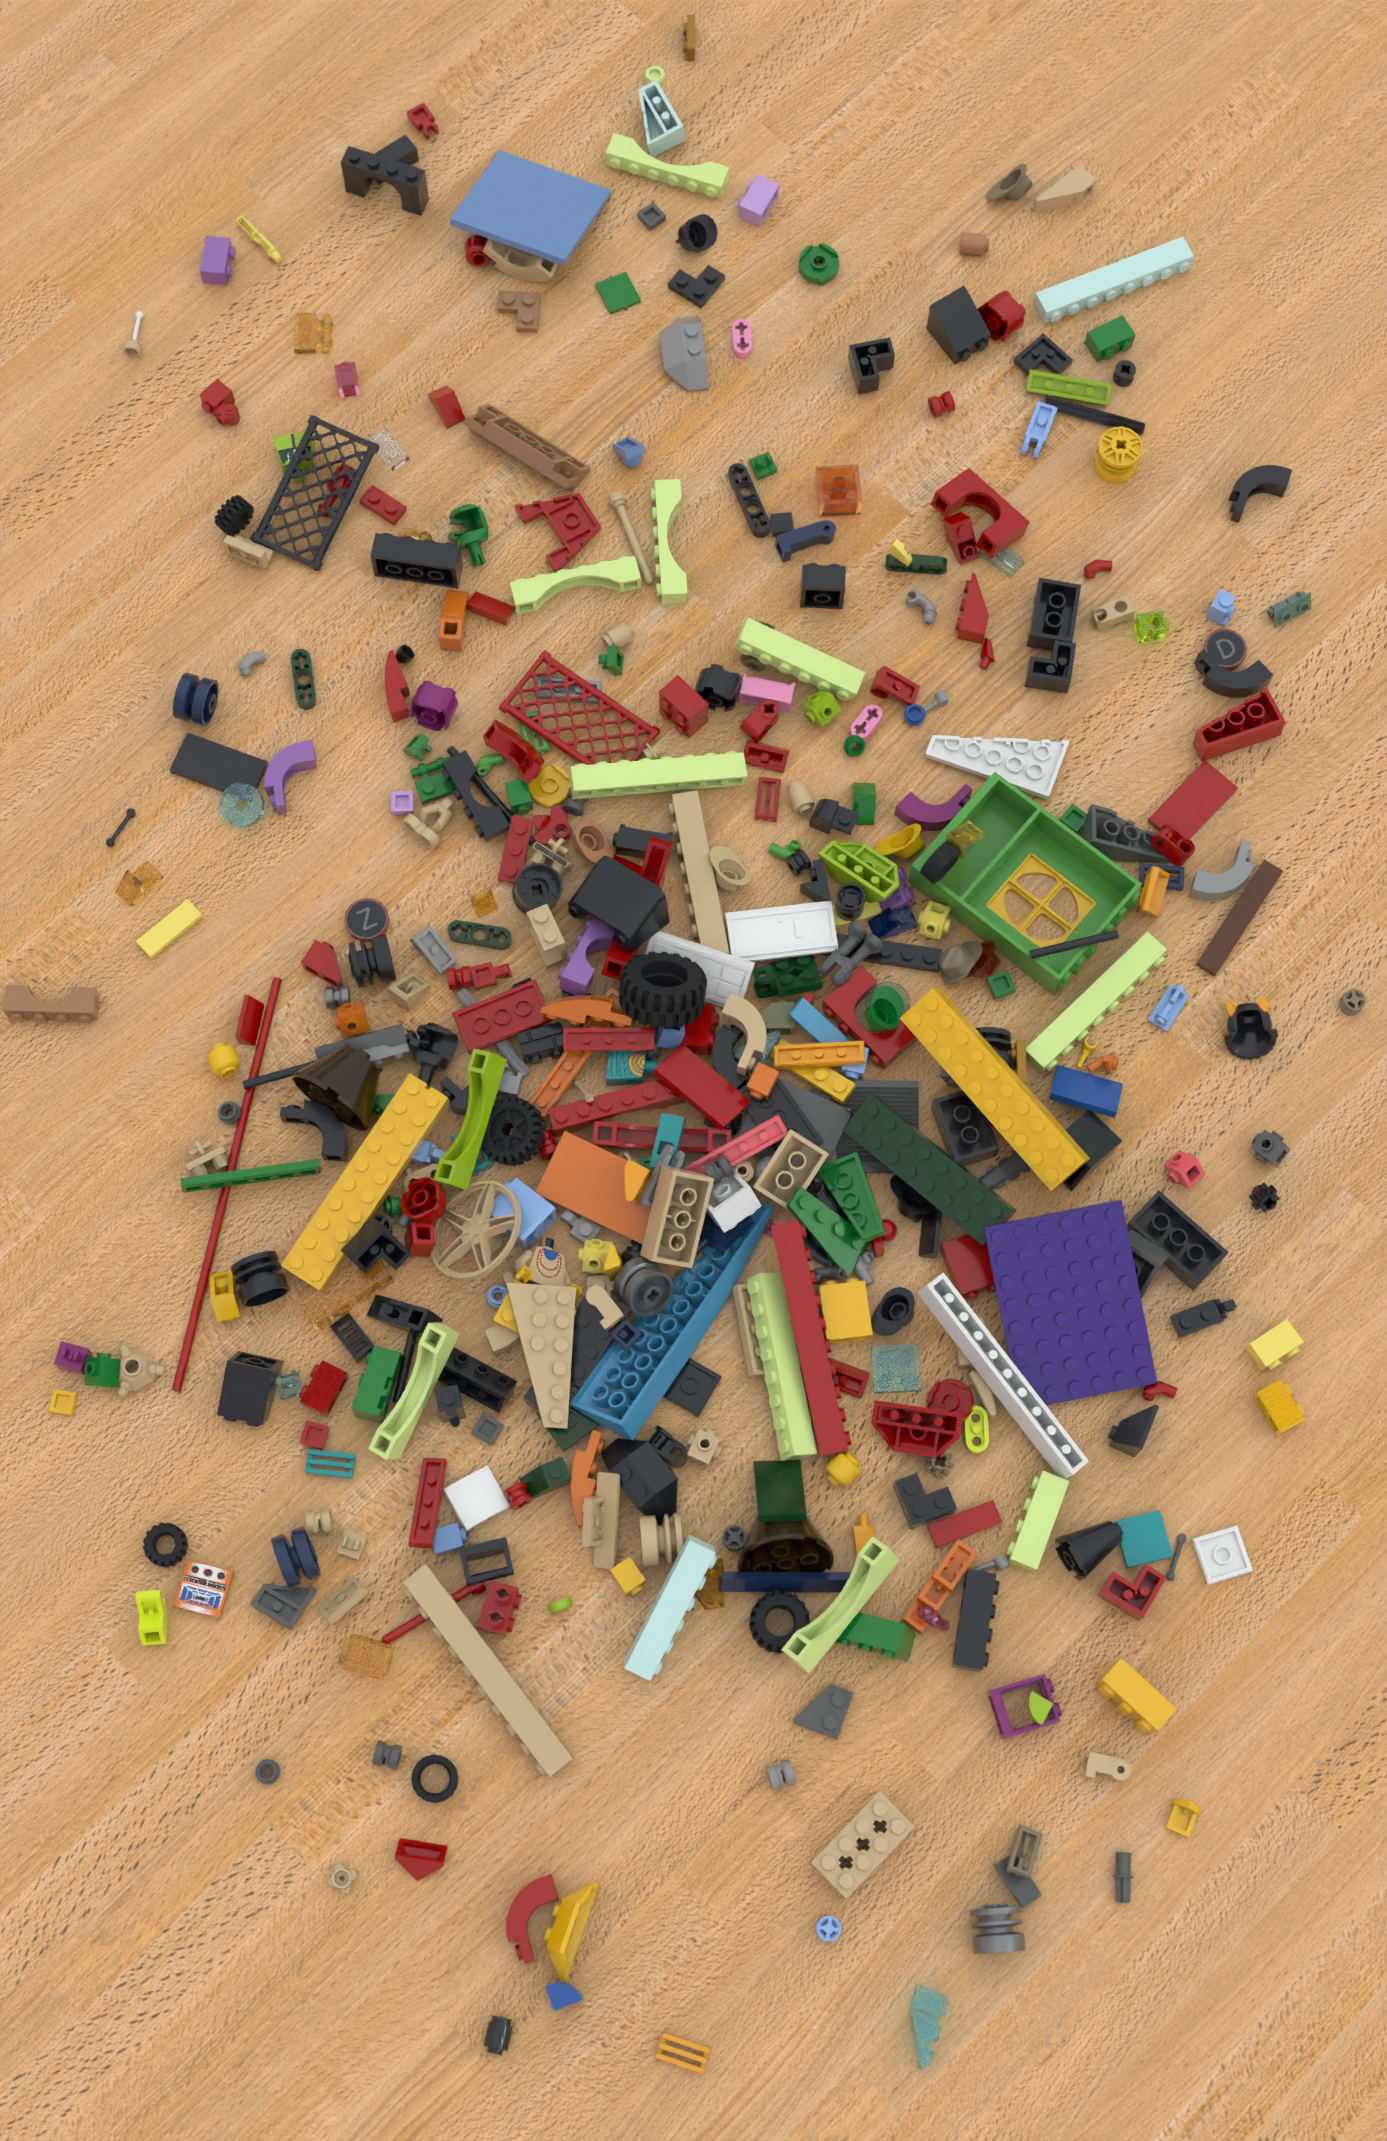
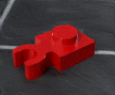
[407,103,439,140]

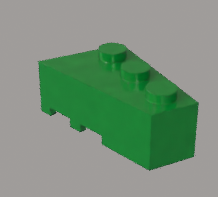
[352,1346,403,1424]

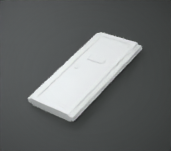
[725,901,838,962]
[645,931,755,1008]

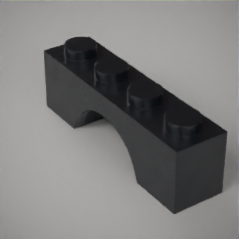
[441,750,510,842]

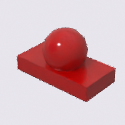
[871,1219,897,1258]

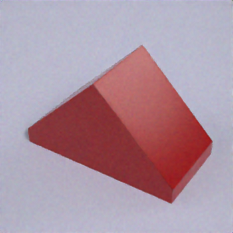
[428,386,465,429]

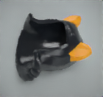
[1224,996,1278,1060]

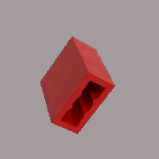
[940,1234,996,1300]

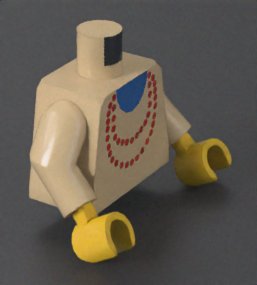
[514,1238,582,1300]

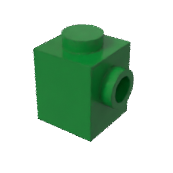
[84,1353,120,1387]

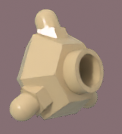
[117,1345,166,1397]

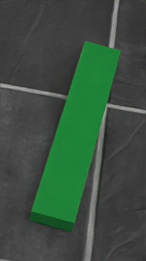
[180,1159,320,1193]

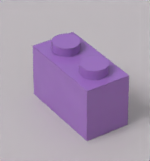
[200,236,236,285]

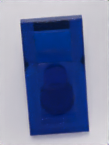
[868,906,917,940]

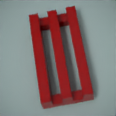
[755,777,781,822]

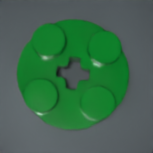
[798,244,839,286]

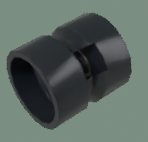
[835,883,865,921]

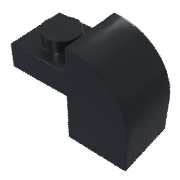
[809,799,859,836]
[440,1076,469,1116]

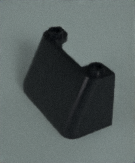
[568,856,670,952]

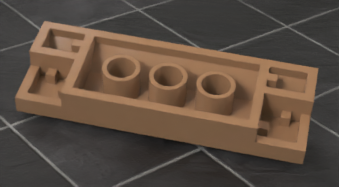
[464,404,591,493]

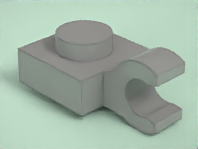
[561,1209,602,1244]

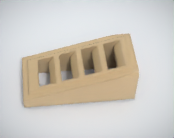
[968,1371,996,1420]

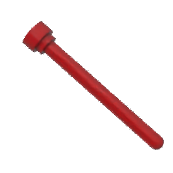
[382,1573,486,1645]

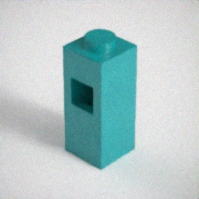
[649,1113,686,1168]

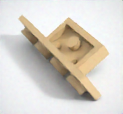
[581,1472,620,1569]

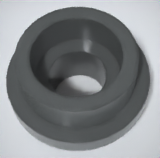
[218,1101,241,1124]
[255,1759,280,1785]

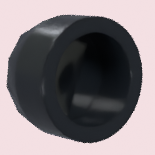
[395,645,414,664]

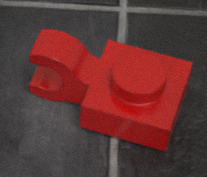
[470,962,512,991]

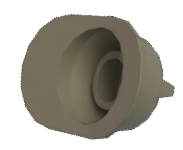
[987,164,1032,200]
[939,941,983,985]

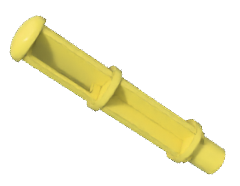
[236,215,283,263]

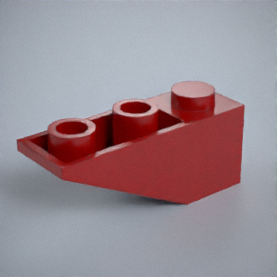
[955,573,989,644]

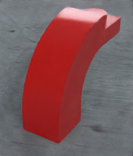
[483,719,545,784]
[506,1874,559,1964]

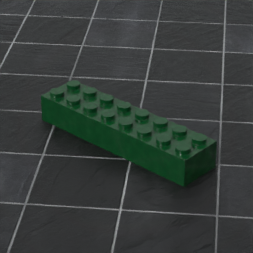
[843,1094,1017,1246]

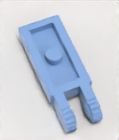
[1021,401,1058,459]

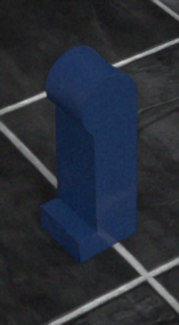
[775,520,836,563]

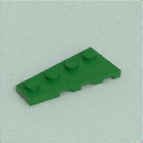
[818,1152,887,1243]
[786,1187,870,1278]

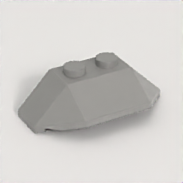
[659,316,708,392]

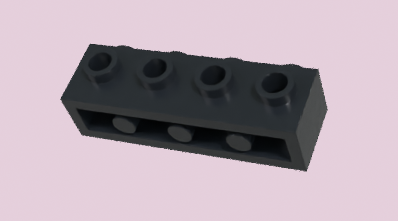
[438,1347,517,1413]
[952,1569,999,1672]

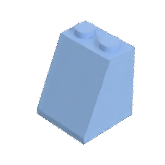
[490,1178,557,1251]

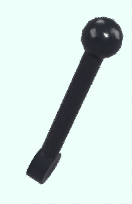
[106,808,136,847]

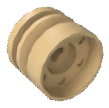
[639,1513,686,1567]

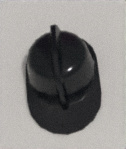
[675,214,717,253]
[890,1174,935,1223]
[871,1287,915,1336]

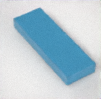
[787,998,850,1043]

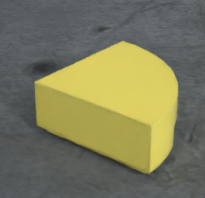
[891,539,912,566]

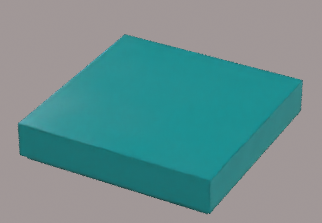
[1113,1510,1173,1568]

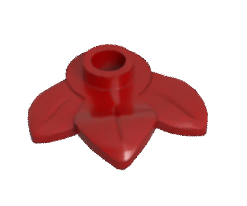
[533,804,572,844]

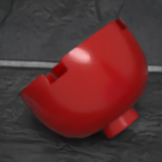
[400,1177,448,1223]

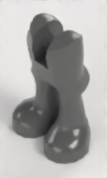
[819,920,884,987]

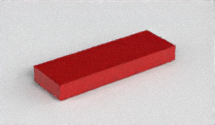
[927,1500,1002,1548]

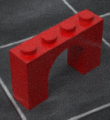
[931,468,1030,559]
[822,966,918,1069]

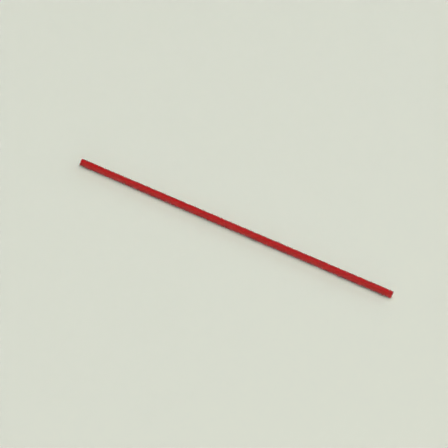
[172,977,282,1392]

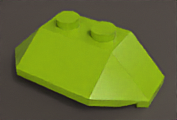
[818,840,899,903]

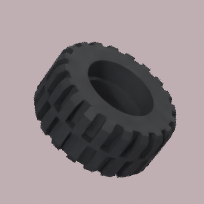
[619,951,707,1029]

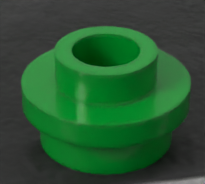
[843,735,865,757]
[383,1195,401,1218]

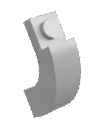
[1189,839,1254,901]

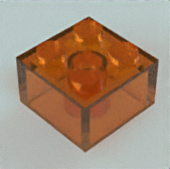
[815,464,862,517]

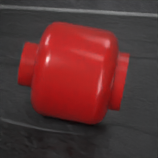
[464,235,491,266]

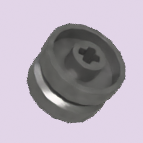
[614,1257,674,1317]

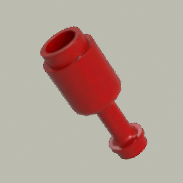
[317,463,355,518]

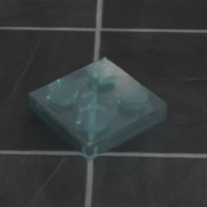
[871,1344,921,1394]

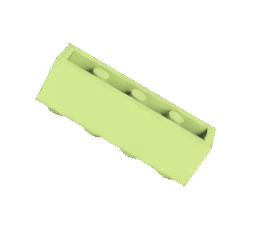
[1006,1471,1069,1573]

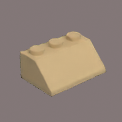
[753,1129,829,1209]

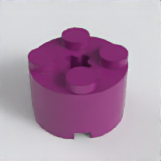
[408,681,458,731]

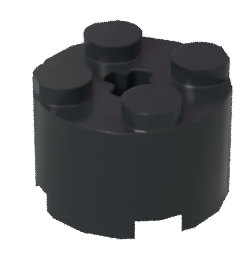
[695,664,742,712]

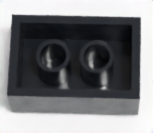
[1027,578,1081,651]
[931,1090,999,1166]

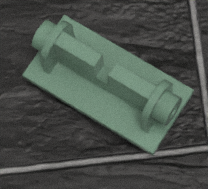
[1267,591,1311,627]

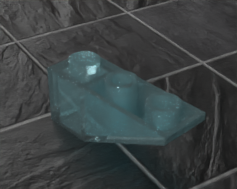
[909,1985,949,2070]

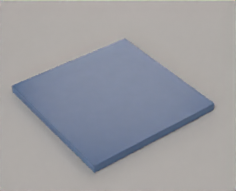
[450,150,611,266]

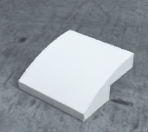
[443,1465,510,1532]

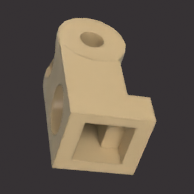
[1091,595,1135,630]
[586,1285,626,1331]
[1082,1751,1131,1782]

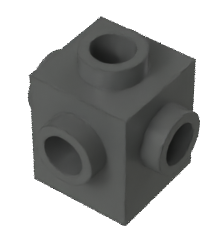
[1251,1130,1290,1168]

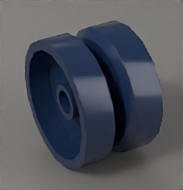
[173,672,219,726]
[271,1526,321,1588]

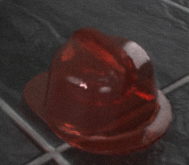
[965,940,1001,979]

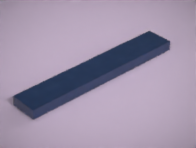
[718,1572,851,1592]

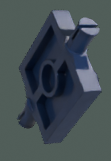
[696,1211,754,1255]

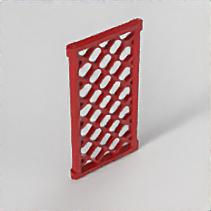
[498,650,661,765]

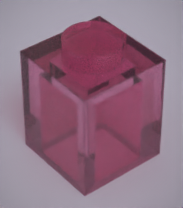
[334,362,361,398]

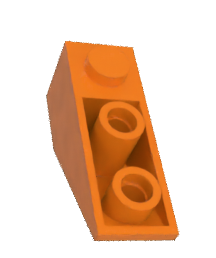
[439,590,469,651]

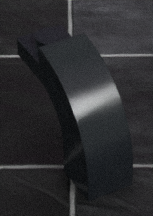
[1229,465,1292,523]
[1194,650,1273,698]
[712,1024,750,1090]
[280,1100,348,1162]

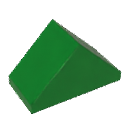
[852,782,876,825]

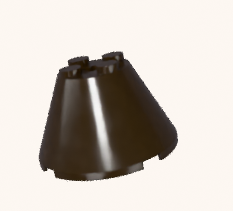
[292,1043,383,1132]
[737,1513,834,1572]

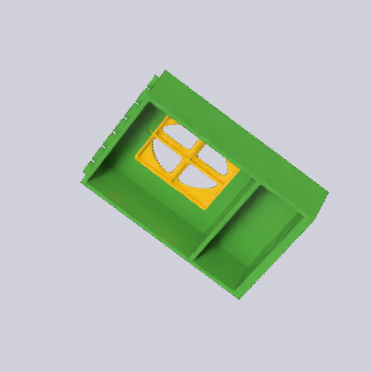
[908,772,1142,995]

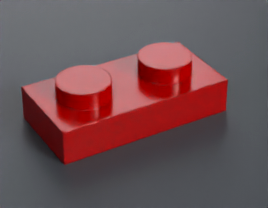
[360,485,407,526]

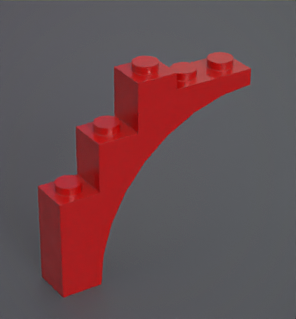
[601,837,673,981]

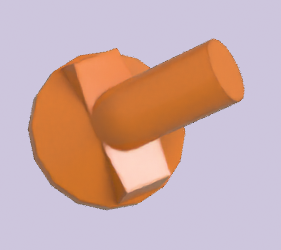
[1086,1052,1119,1074]

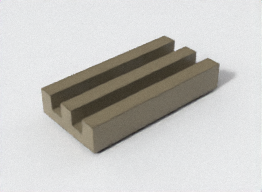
[1005,1825,1042,1881]

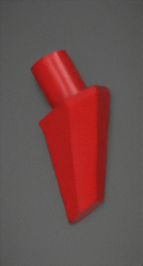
[979,638,995,670]

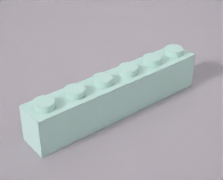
[624,1535,717,1681]

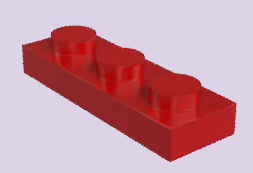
[498,816,534,884]

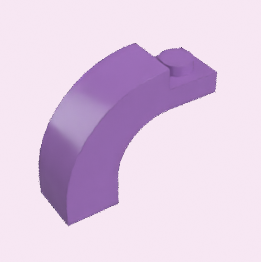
[264,740,317,815]

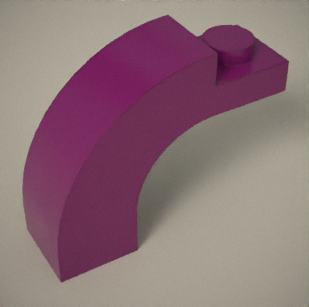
[894,784,972,831]

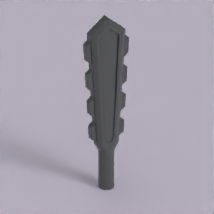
[977,1150,1031,1190]

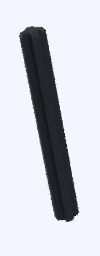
[1044,396,1145,435]

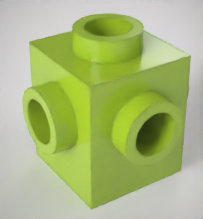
[802,690,842,726]

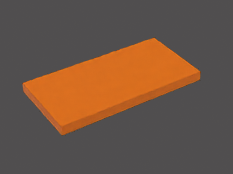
[535,1131,651,1244]

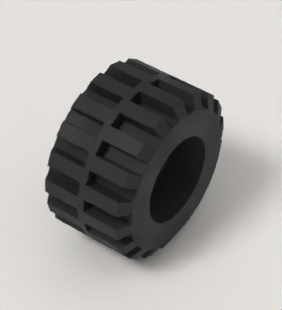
[749,1590,810,1654]

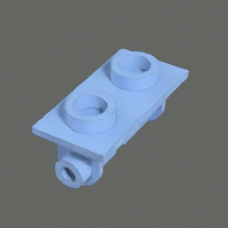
[1148,984,1189,1032]

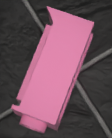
[739,674,796,712]

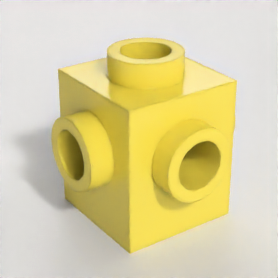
[918,901,951,940]
[578,1239,613,1274]

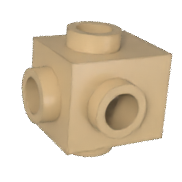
[687,1428,722,1468]

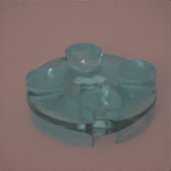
[219,783,265,827]

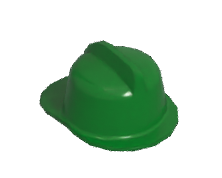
[865,986,904,1032]

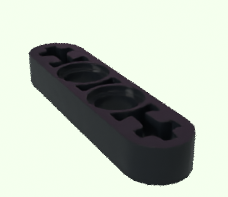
[728,463,770,538]

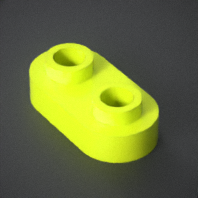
[964,1406,989,1454]

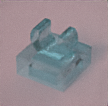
[275,1370,303,1400]

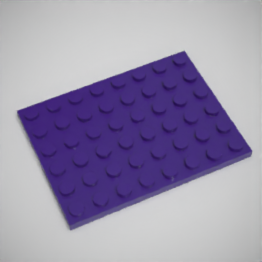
[983,1199,1157,1405]

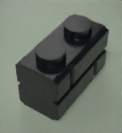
[517,1022,564,1065]

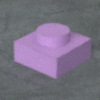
[391,791,414,815]

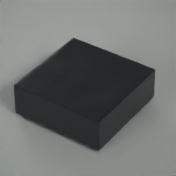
[770,512,794,536]

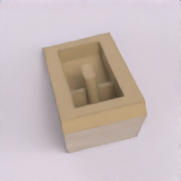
[389,972,431,1012]

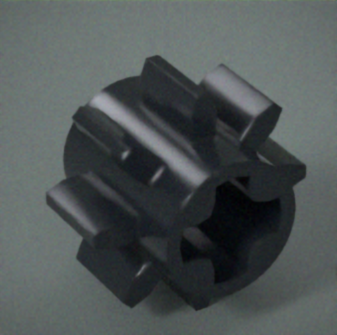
[1249,1183,1280,1213]

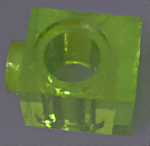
[1134,611,1169,643]

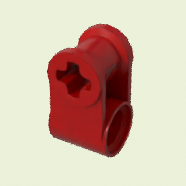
[740,700,779,742]
[1151,823,1195,866]

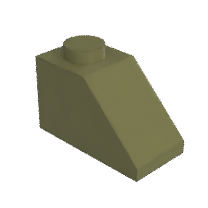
[761,999,795,1035]

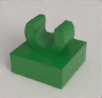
[749,452,777,480]
[598,646,624,675]
[403,733,432,761]

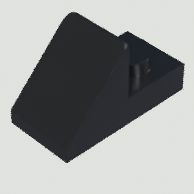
[800,859,831,902]

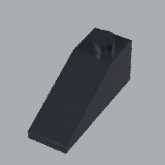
[367,1294,443,1337]

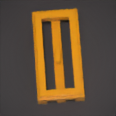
[655,2032,710,2074]

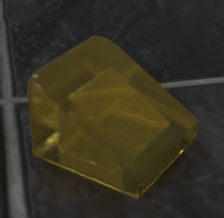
[470,887,497,918]

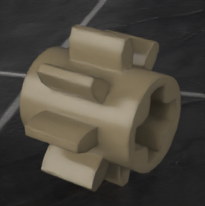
[924,1453,954,1478]

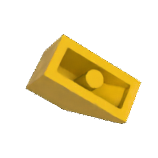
[209,1270,240,1322]

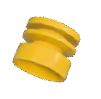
[1093,427,1143,484]

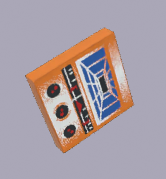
[173,1559,234,1619]

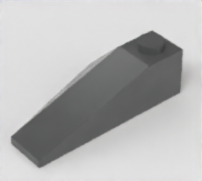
[1080,804,1170,863]

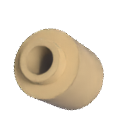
[601,622,635,650]
[787,781,815,815]
[732,1161,754,1185]

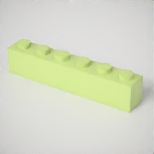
[734,618,865,702]

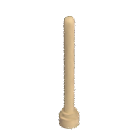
[608,491,653,584]

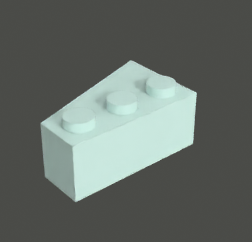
[639,80,687,157]

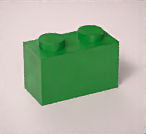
[1084,315,1136,362]

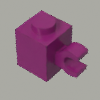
[54,1341,93,1375]

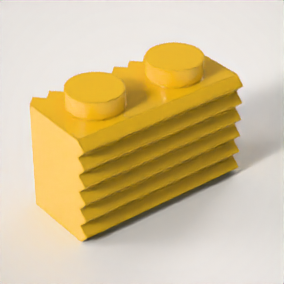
[1253,1379,1305,1436]

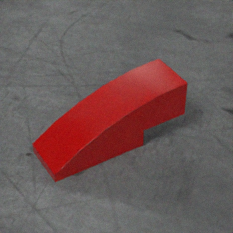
[385,650,410,723]

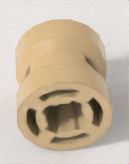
[306,1509,333,1535]

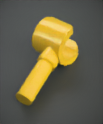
[1076,1036,1098,1069]

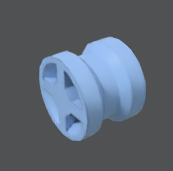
[816,1916,841,1942]

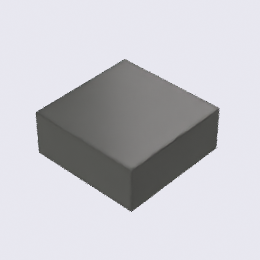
[637,202,666,231]
[471,1413,504,1446]

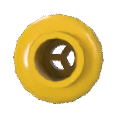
[207,1043,241,1078]
[826,1451,861,1486]

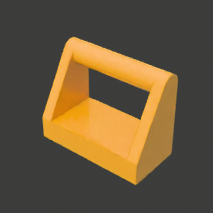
[1136,866,1170,917]
[624,1159,653,1203]

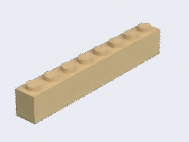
[668,790,729,954]

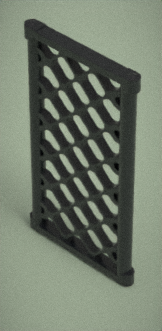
[250,415,380,571]

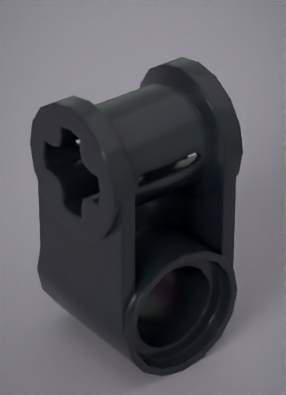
[648,1425,688,1468]

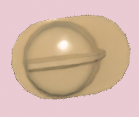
[709,846,751,894]

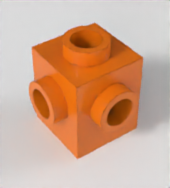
[334,1002,369,1037]

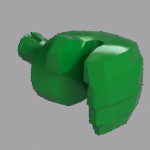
[448,504,489,567]

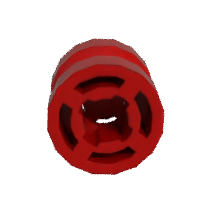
[928,391,955,418]
[447,966,472,990]
[538,1130,558,1161]

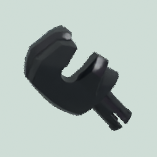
[408,1022,458,1088]

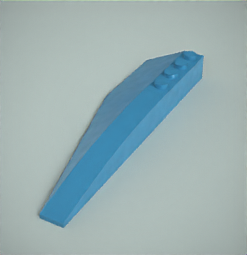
[570,1201,774,1441]

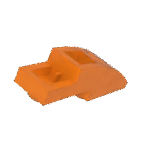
[540,995,633,1027]
[571,1430,605,1529]

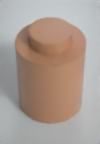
[959,232,990,255]

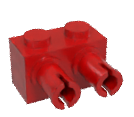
[477,1580,522,1637]

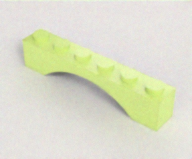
[606,133,729,199]
[651,479,687,604]
[510,556,641,615]
[368,1323,460,1460]
[782,1536,899,1674]

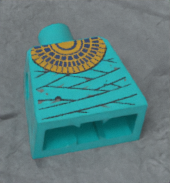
[606,1051,659,1086]

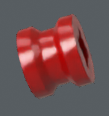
[504,1481,533,1510]

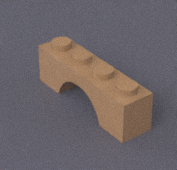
[3,985,100,1023]

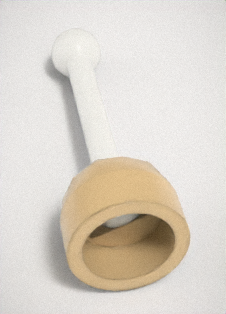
[123,311,144,358]

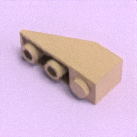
[1033,164,1096,213]

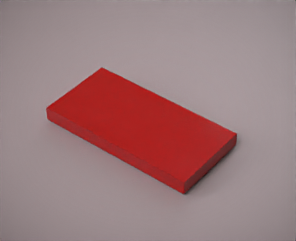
[1148,760,1238,840]
[452,979,553,1055]
[653,1044,751,1131]

